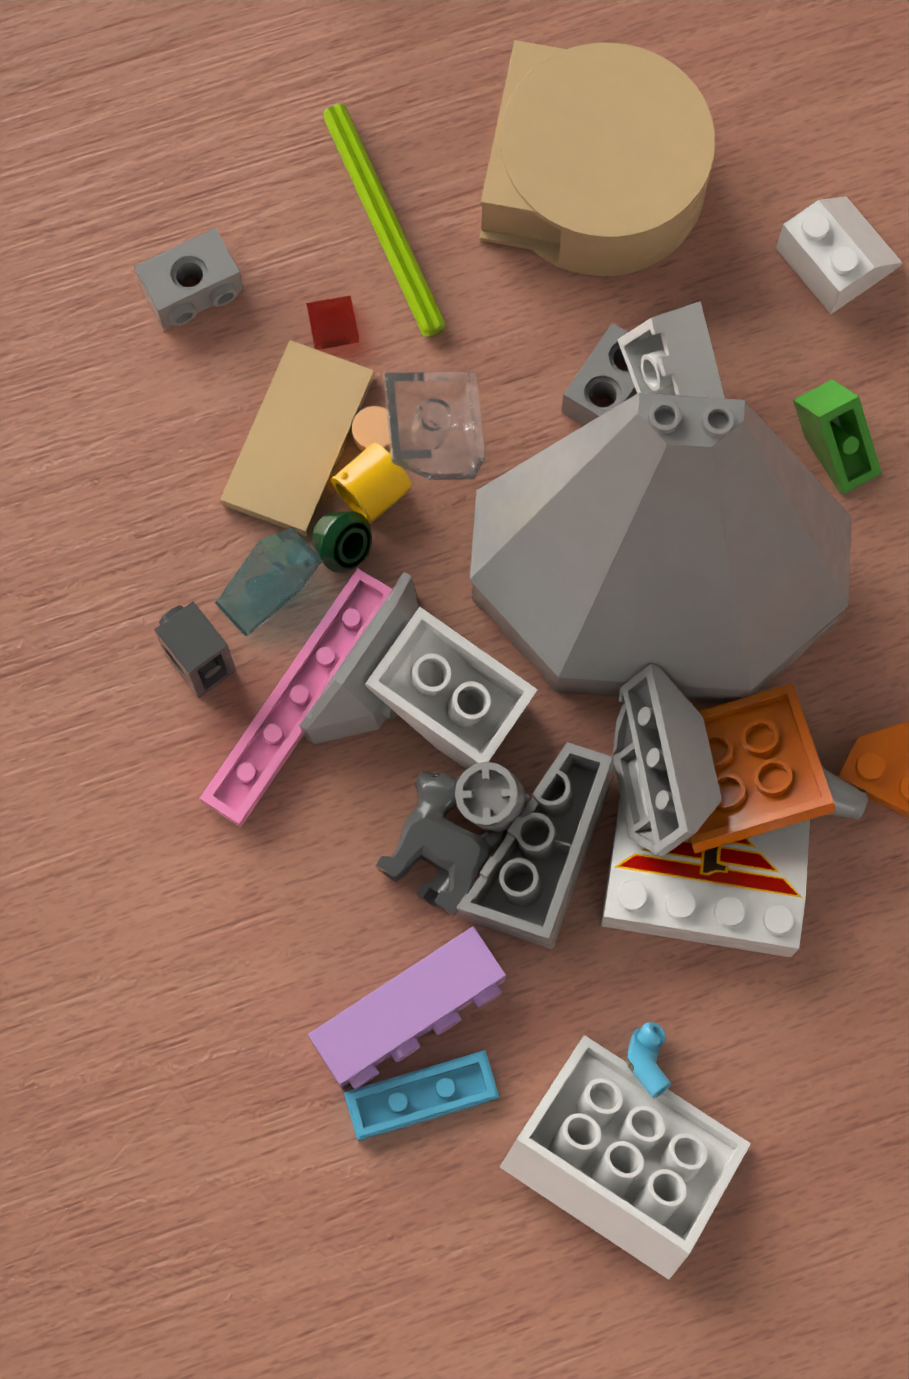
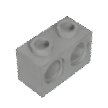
[561,323,637,425]

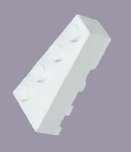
[617,301,725,398]

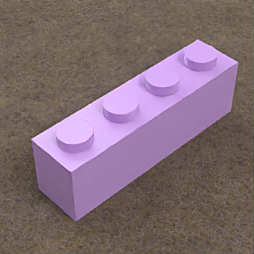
[308,926,506,1090]

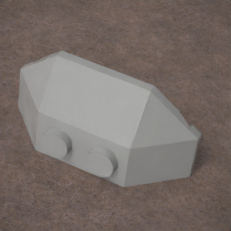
[299,572,420,745]
[613,664,722,857]

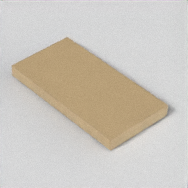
[220,340,374,536]

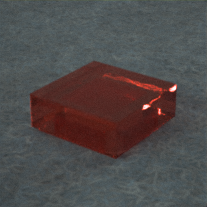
[306,295,359,350]

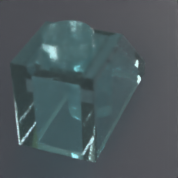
[215,528,322,636]

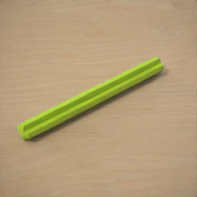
[324,103,445,337]

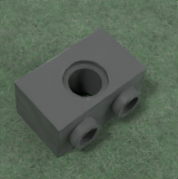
[154,601,236,698]

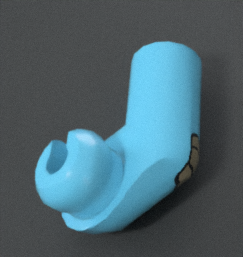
[626,1022,672,1099]

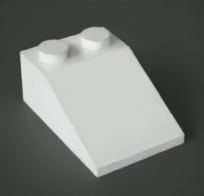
[365,607,538,769]

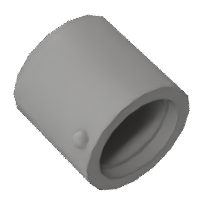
[455,762,530,832]

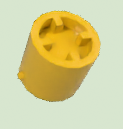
[331,443,412,524]

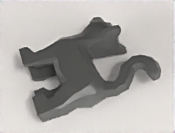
[375,771,527,917]

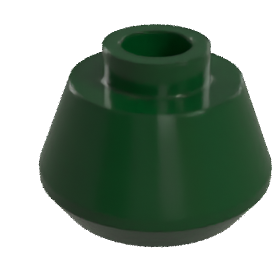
[312,511,372,573]

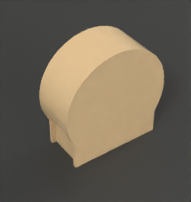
[479,40,715,276]

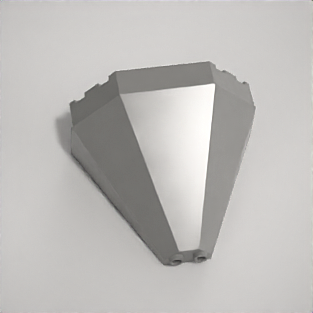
[470,393,851,704]

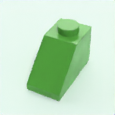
[793,379,882,494]

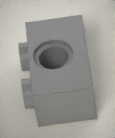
[134,227,243,329]

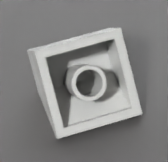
[776,196,902,314]

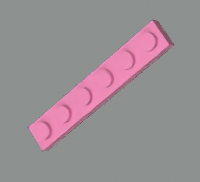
[199,568,392,828]

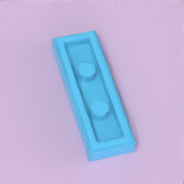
[344,1050,500,1141]

